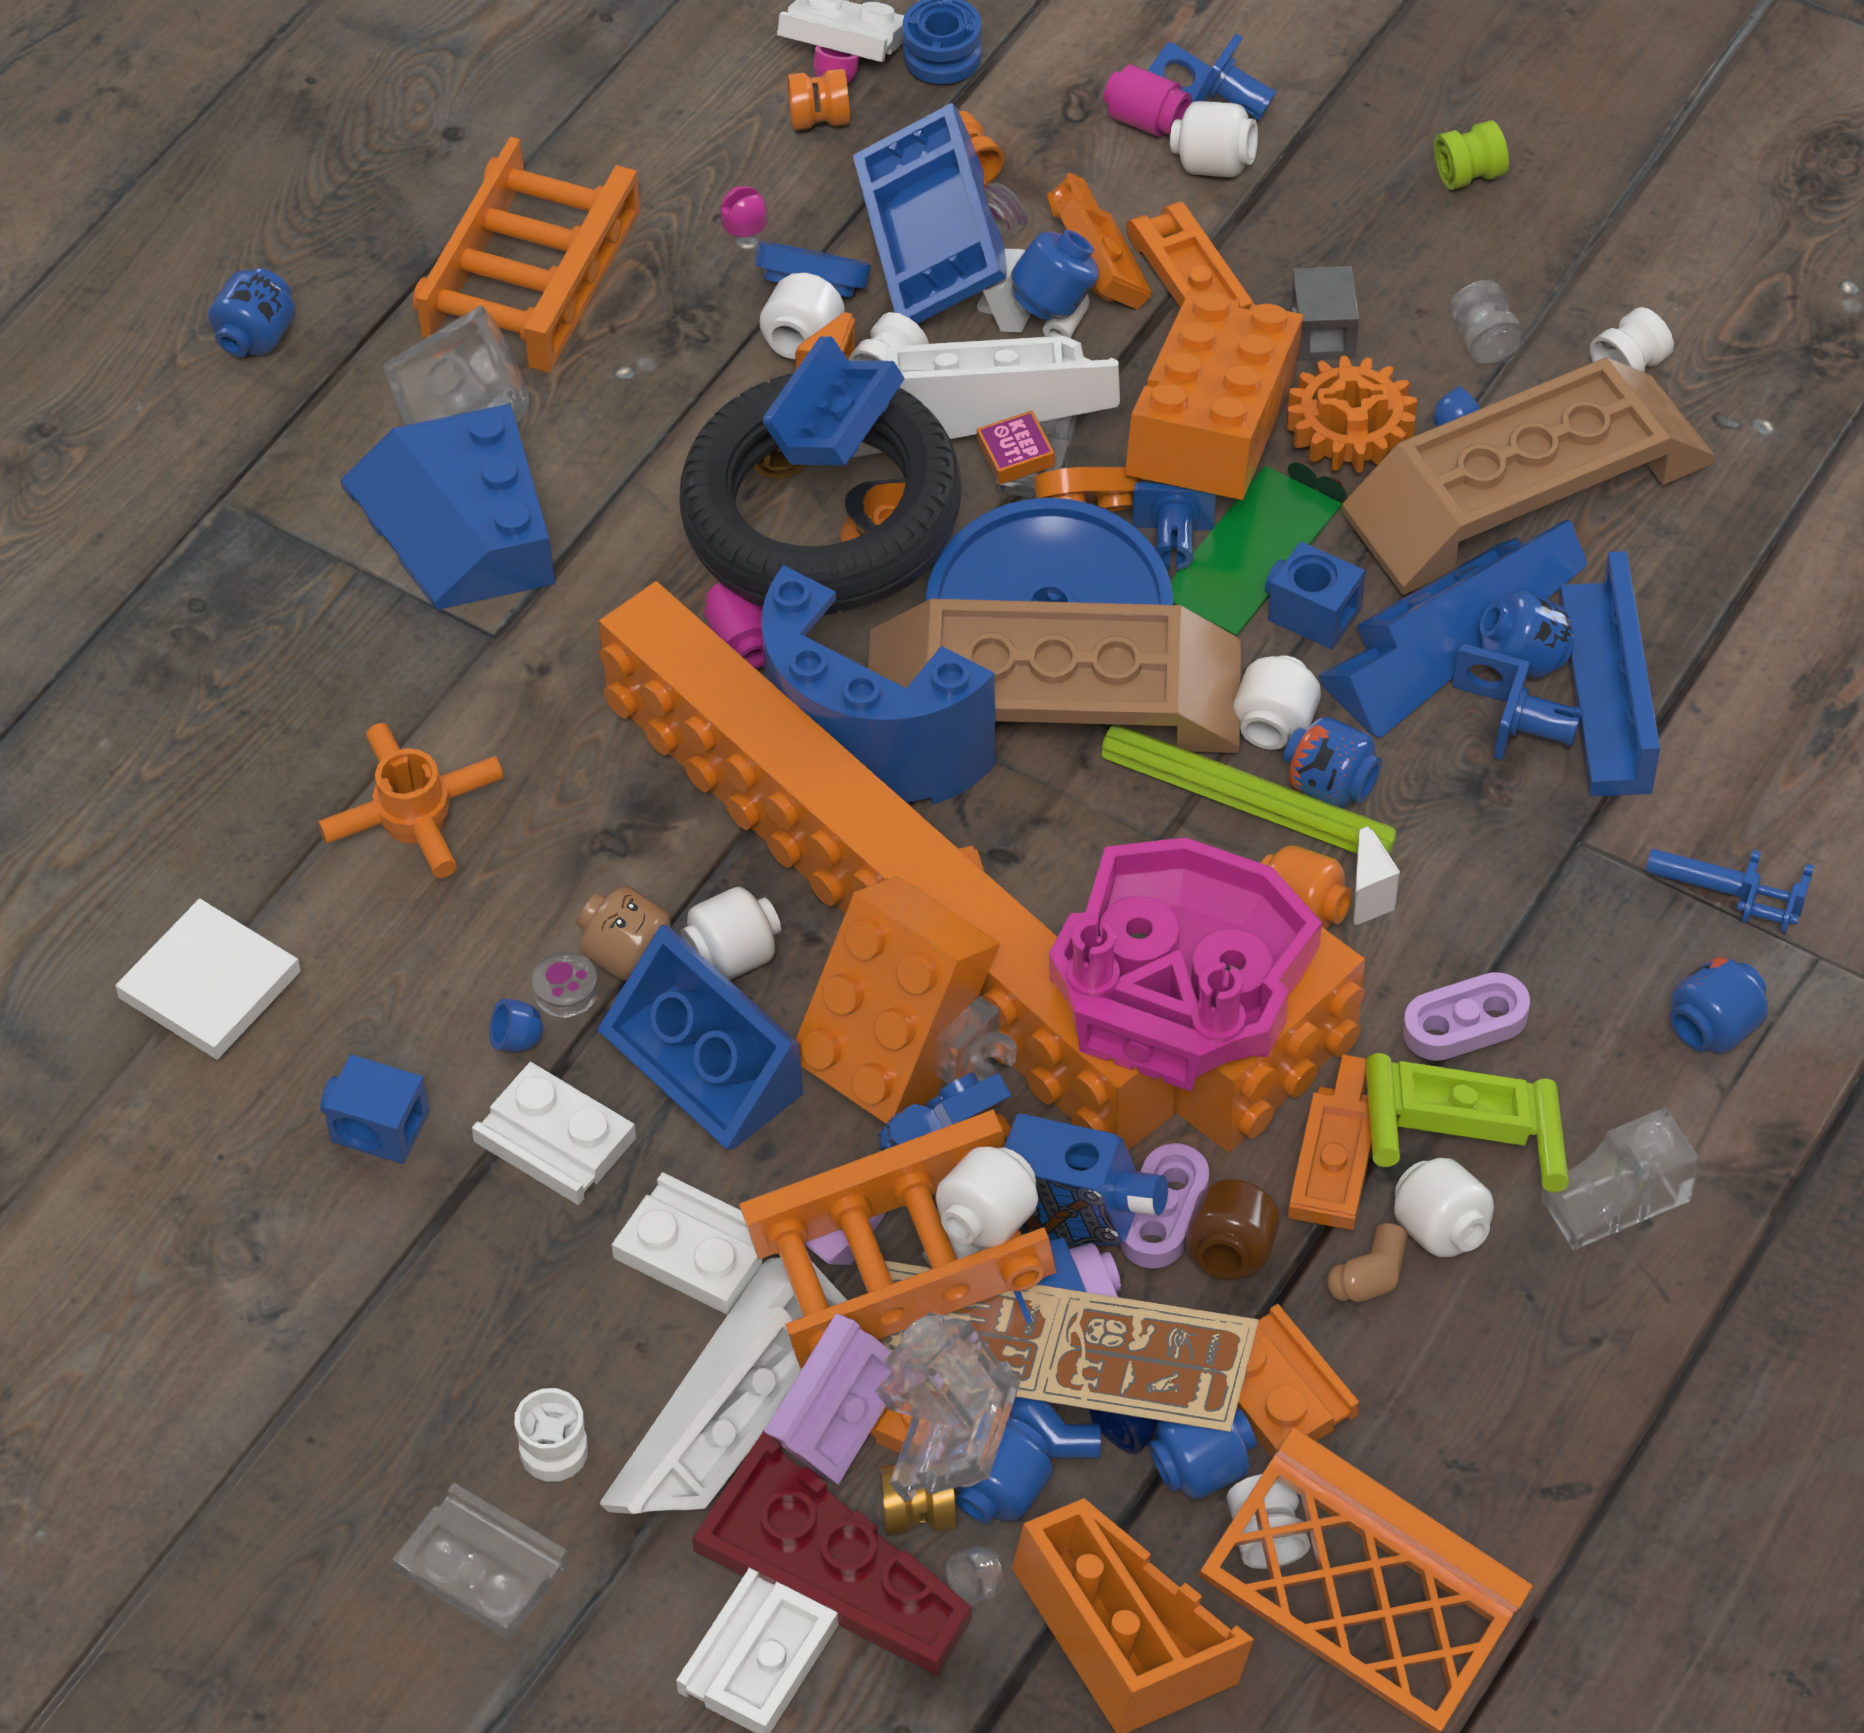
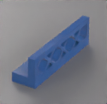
[1558,551,1660,797]

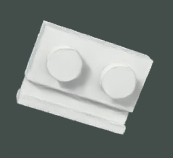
[777,0,904,62]
[472,1062,636,1205]
[612,1172,763,1315]
[676,1568,839,1733]

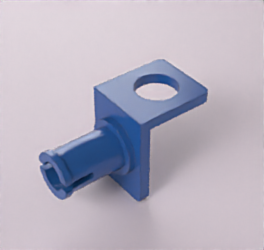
[1148,33,1277,122]
[1133,482,1216,570]
[1452,644,1583,760]

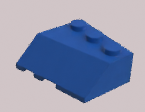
[340,403,555,610]

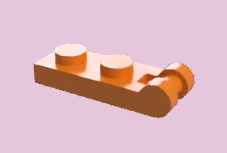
[1126,201,1254,310]

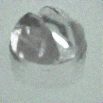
[946,1546,1008,1606]

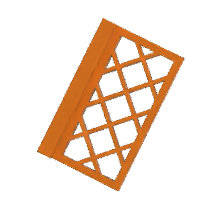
[1198,1427,1534,1733]

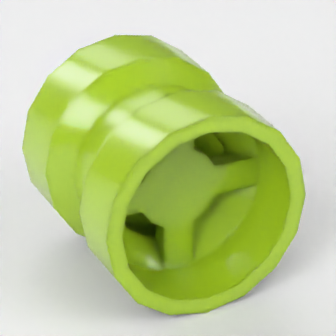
[1433,120,1509,190]

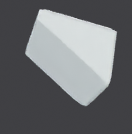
[1353,826,1400,925]

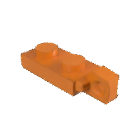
[1047,172,1152,310]
[1288,1054,1372,1231]

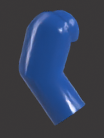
[1008,1396,1101,1458]

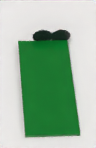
[1170,462,1347,637]

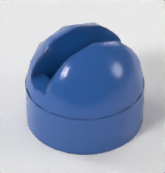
[1434,386,1480,427]
[489,998,543,1052]

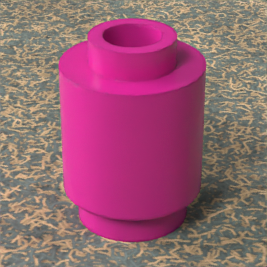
[1103,64,1192,137]
[704,582,764,669]

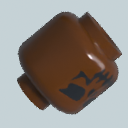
[1185,1179,1279,1280]

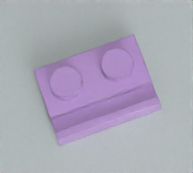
[764,1313,909,1485]

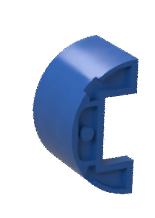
[762,565,996,805]

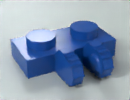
[878,1072,1011,1150]

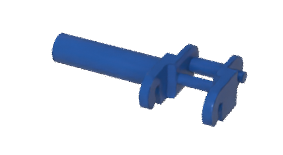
[1645,848,1814,934]

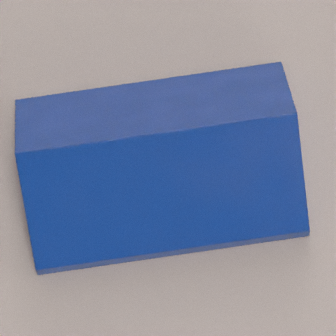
[597,925,803,1149]

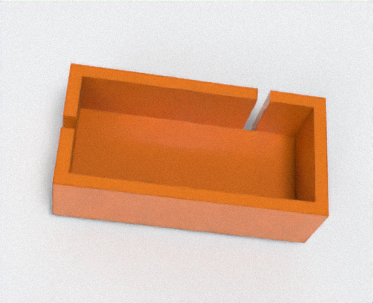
[1125,291,1304,500]

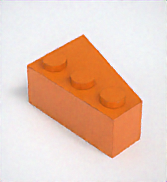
[1011,1498,1254,1733]

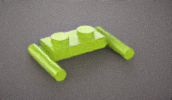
[1365,1053,1569,1192]

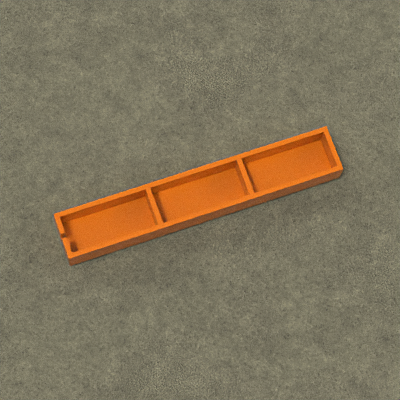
[599,581,1175,1151]

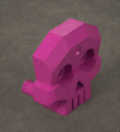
[1049,837,1322,1092]

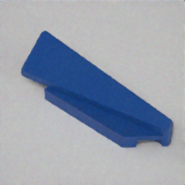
[1318,520,1587,737]

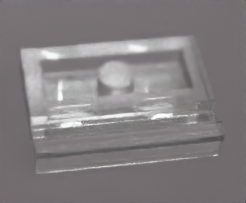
[889,1361,1021,1502]
[393,1483,569,1640]

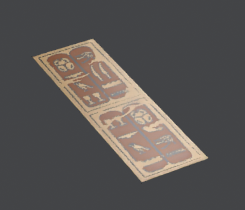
[878,1261,1259,1432]

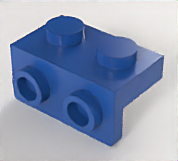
[763,336,905,466]

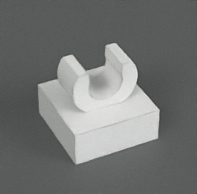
[977,249,1031,332]

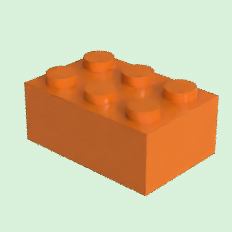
[795,876,1000,1124]
[1174,927,1365,1153]

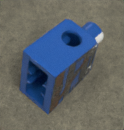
[1004,1113,1168,1245]

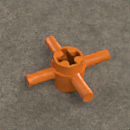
[318,723,504,878]

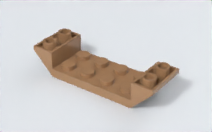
[1341,357,1715,595]
[868,599,1241,753]

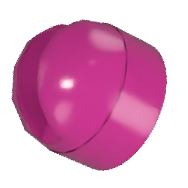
[813,46,860,84]
[720,186,767,237]

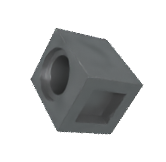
[1291,266,1359,361]

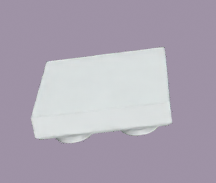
[115,898,301,1060]

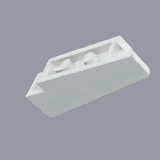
[852,336,1120,458]
[600,1258,847,1514]

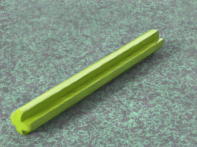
[1101,724,1396,856]

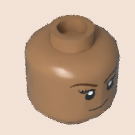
[576,886,671,982]

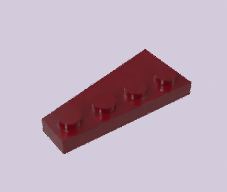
[692,1430,972,1675]

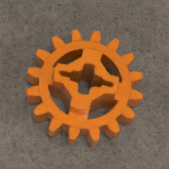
[1286,356,1417,473]

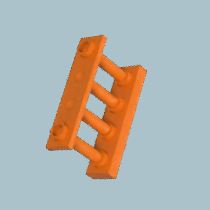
[413,136,641,373]
[739,1109,1057,1369]

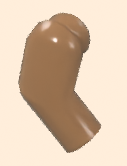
[1327,1223,1408,1302]

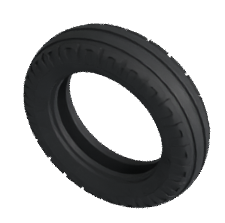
[679,373,962,615]

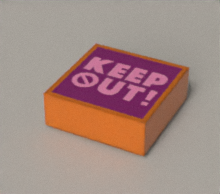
[976,410,1055,485]

